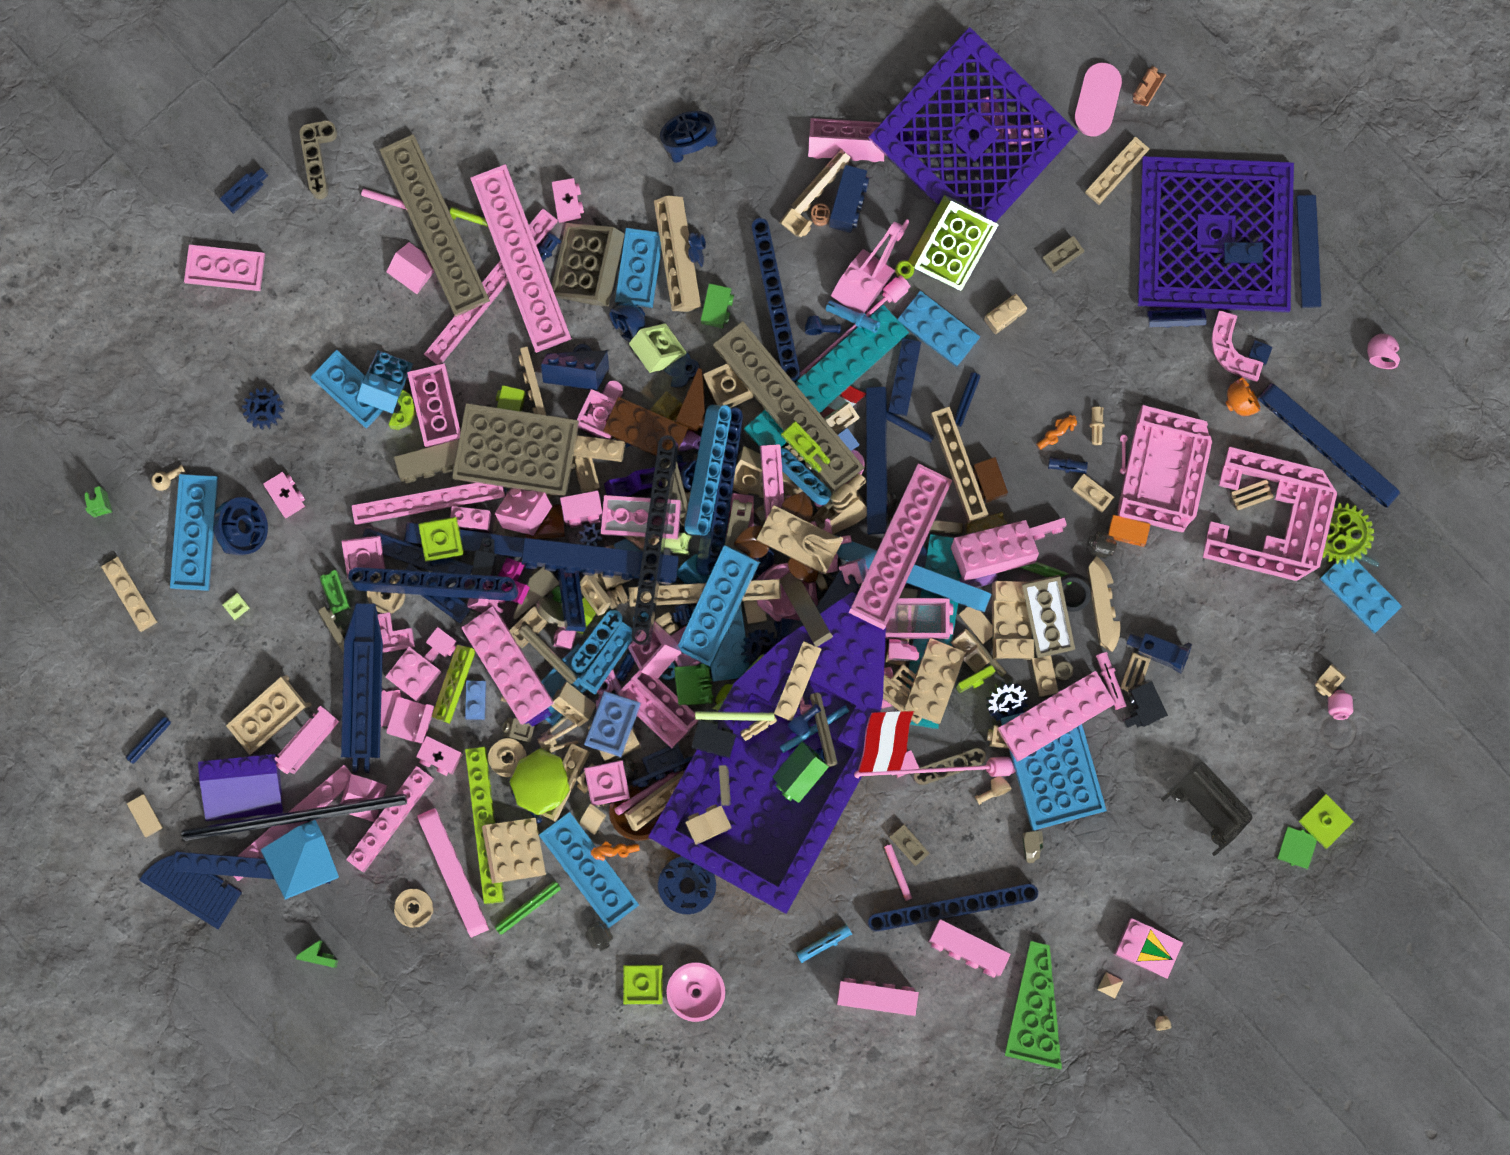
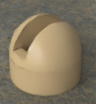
[1155,1016,1171,1031]

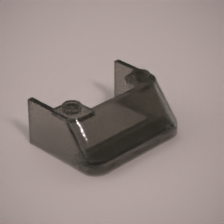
[1161,762,1253,856]

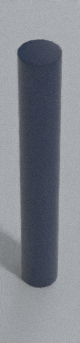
[887,412,934,443]

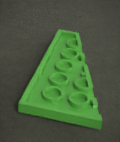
[1004,941,1062,1069]

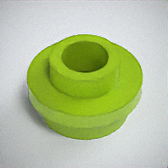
[895,260,914,279]

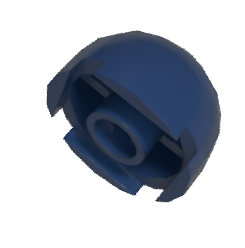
[609,302,645,341]

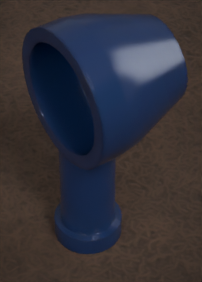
[805,315,841,336]
[788,703,821,737]

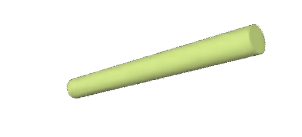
[695,711,774,721]

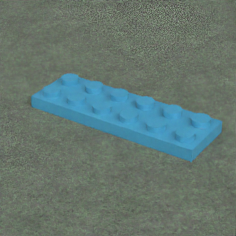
[170,474,218,591]
[678,545,760,666]
[539,812,639,929]

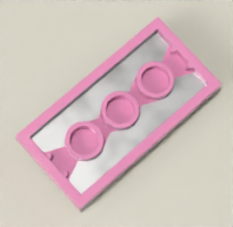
[601,495,681,539]

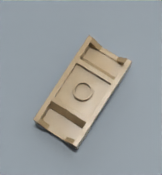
[992,581,1034,660]

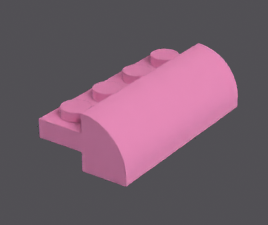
[617,670,700,749]

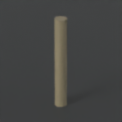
[968,630,1007,678]

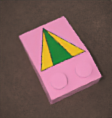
[1114,918,1183,979]

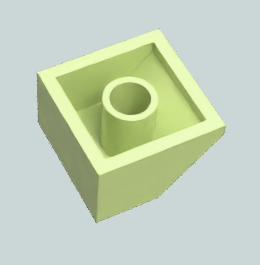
[629,324,687,373]

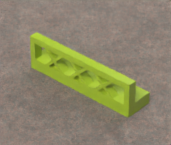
[431,645,476,724]

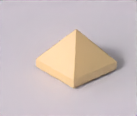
[1097,972,1123,998]

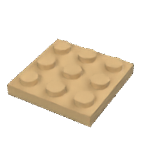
[482,818,546,884]

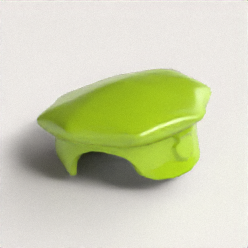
[510,748,570,815]

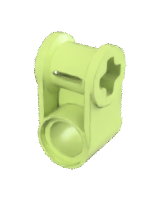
[664,533,692,555]

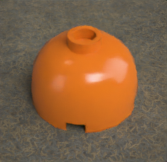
[1225,377,1261,416]

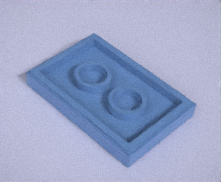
[584,691,641,757]

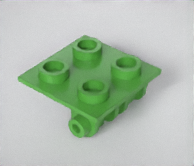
[674,664,714,705]

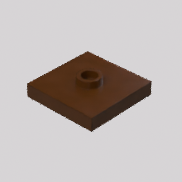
[526,504,565,539]

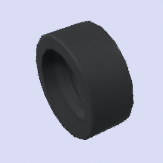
[1061,573,1091,612]

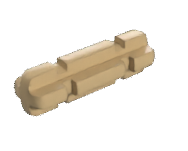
[740,716,777,741]

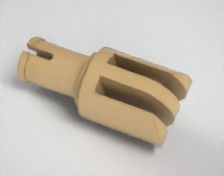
[830,474,866,513]

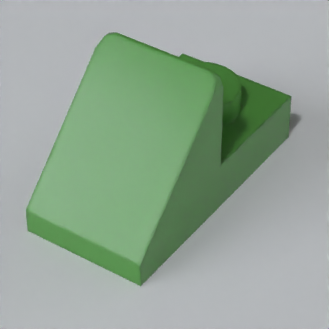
[296,940,338,968]

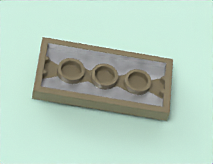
[1022,575,1075,658]

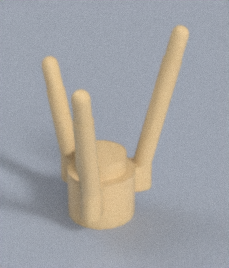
[537,716,578,753]

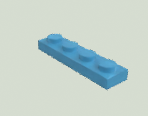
[579,622,633,694]

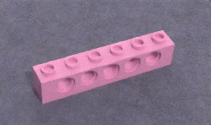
[346,766,434,872]

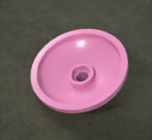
[667,963,725,1022]

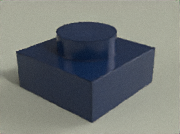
[1248,340,1273,366]

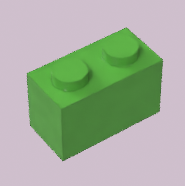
[701,284,734,328]

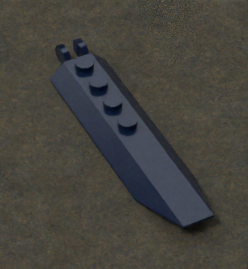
[341,603,383,773]

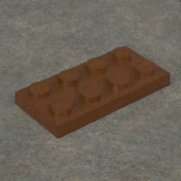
[603,397,688,461]

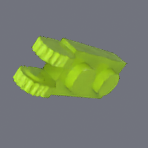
[781,421,830,473]

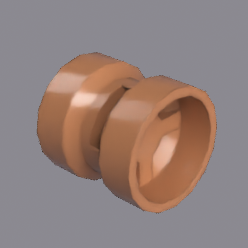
[811,204,830,226]

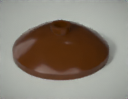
[609,785,663,841]

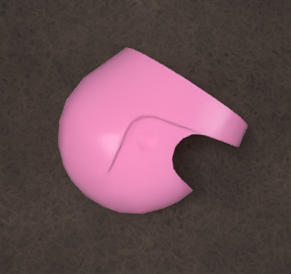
[1367,333,1400,369]

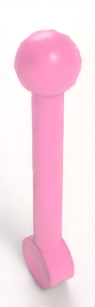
[1120,435,1128,474]

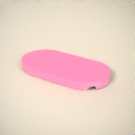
[1074,63,1122,137]

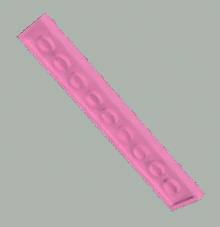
[471,164,572,353]
[849,463,952,630]

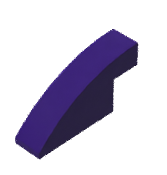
[604,462,687,497]

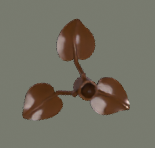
[734,492,819,583]

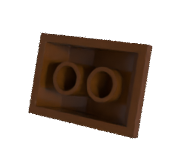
[676,368,705,434]

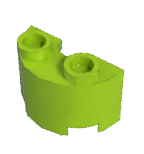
[389,390,416,430]

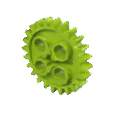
[1322,503,1374,565]

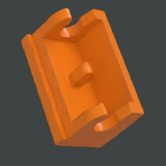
[1107,515,1151,547]

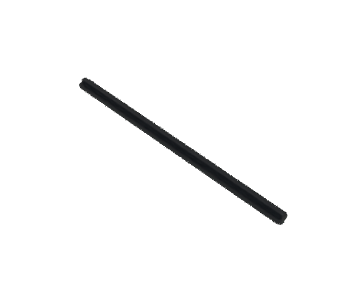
[182,794,408,841]

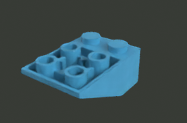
[357,350,413,414]

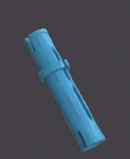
[826,300,880,333]
[796,924,852,963]

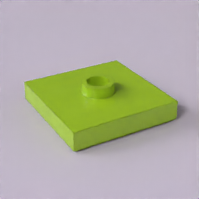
[418,517,464,562]
[956,665,995,693]
[1298,794,1354,849]
[623,965,663,1004]

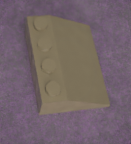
[552,223,625,306]

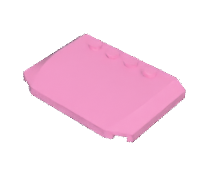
[1118,405,1212,533]

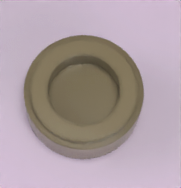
[1054,661,1073,681]

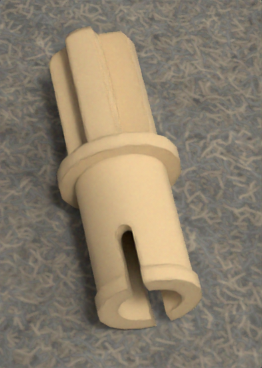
[1090,407,1105,445]

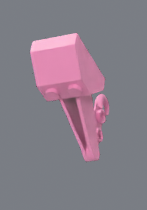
[831,219,909,314]

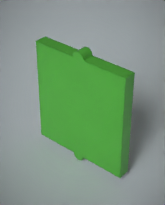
[1277,827,1317,869]

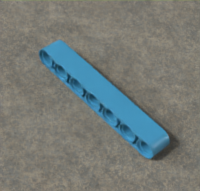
[685,405,731,535]

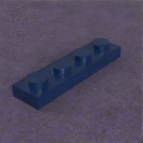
[888,338,921,417]
[405,564,472,624]
[557,569,586,632]

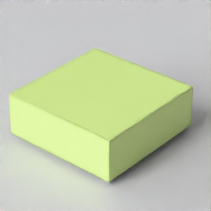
[222,593,250,620]

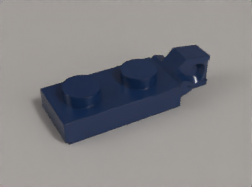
[220,168,268,214]

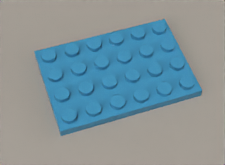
[1001,712,1107,831]

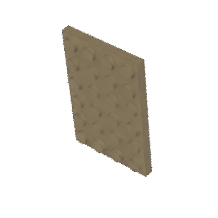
[452,403,579,497]

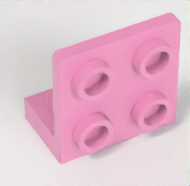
[387,697,434,744]

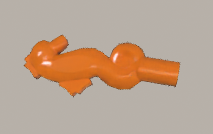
[1036,415,1077,450]
[590,841,640,861]

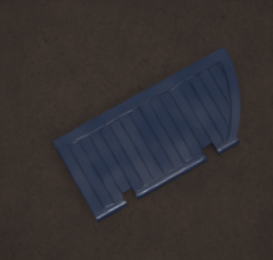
[140,854,242,930]

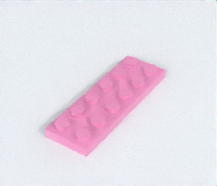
[462,606,554,725]
[997,671,1115,762]

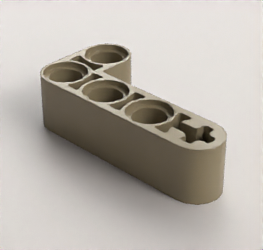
[300,121,337,199]

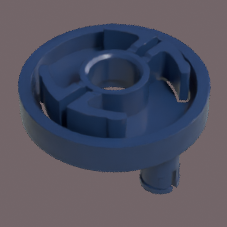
[660,111,718,163]
[213,497,268,555]
[658,857,716,915]

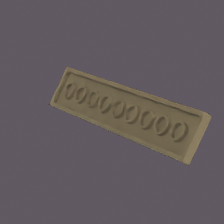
[380,134,490,317]
[713,321,864,492]

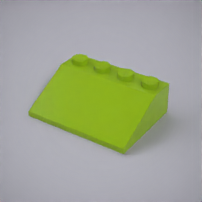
[908,195,998,291]

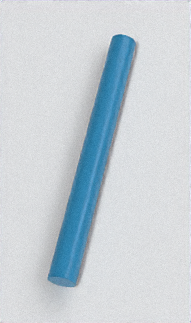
[779,705,849,753]

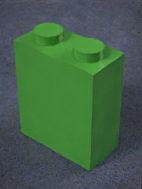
[773,741,829,803]

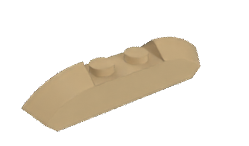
[1087,556,1120,652]

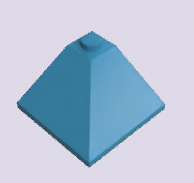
[261,820,339,899]

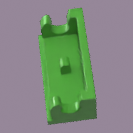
[85,486,112,517]
[320,570,351,614]

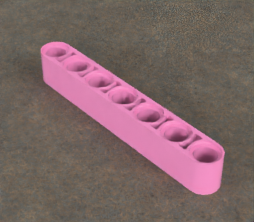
[417,808,489,938]

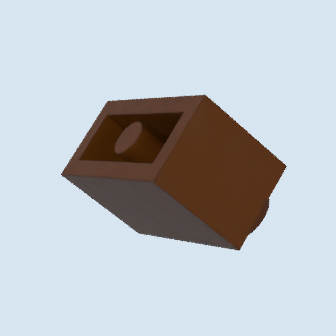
[973,457,1008,503]

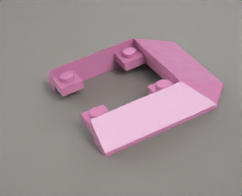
[1203,447,1337,581]

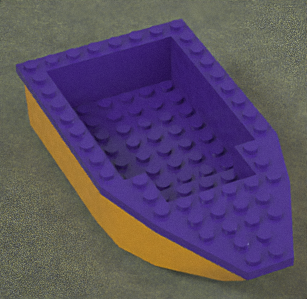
[648,592,886,914]

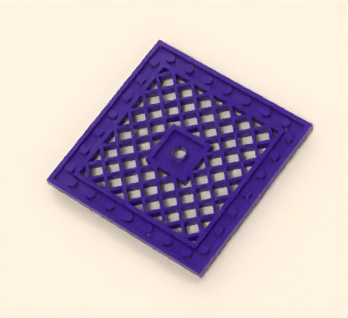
[868,27,1078,223]
[1138,156,1294,312]

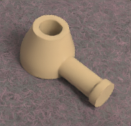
[151,464,186,491]
[975,776,1011,805]

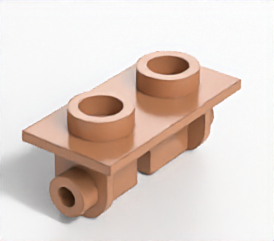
[1133,66,1166,106]

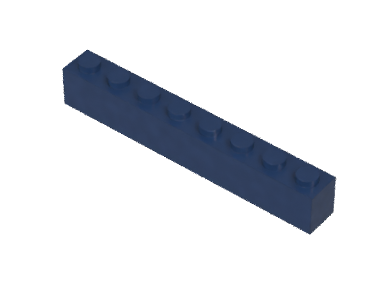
[521,538,679,585]

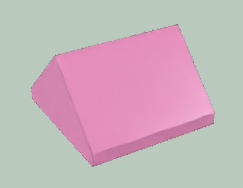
[387,242,435,294]

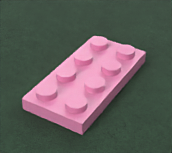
[184,245,265,291]

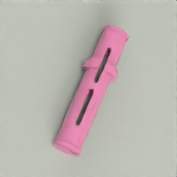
[1096,652,1127,710]

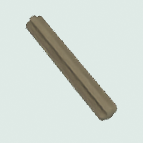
[518,625,578,684]
[810,692,837,767]

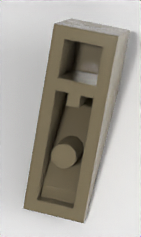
[513,567,559,622]

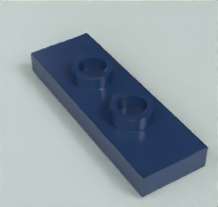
[1147,309,1207,328]

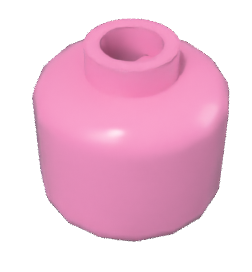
[1328,690,1353,720]

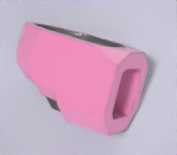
[888,639,919,661]

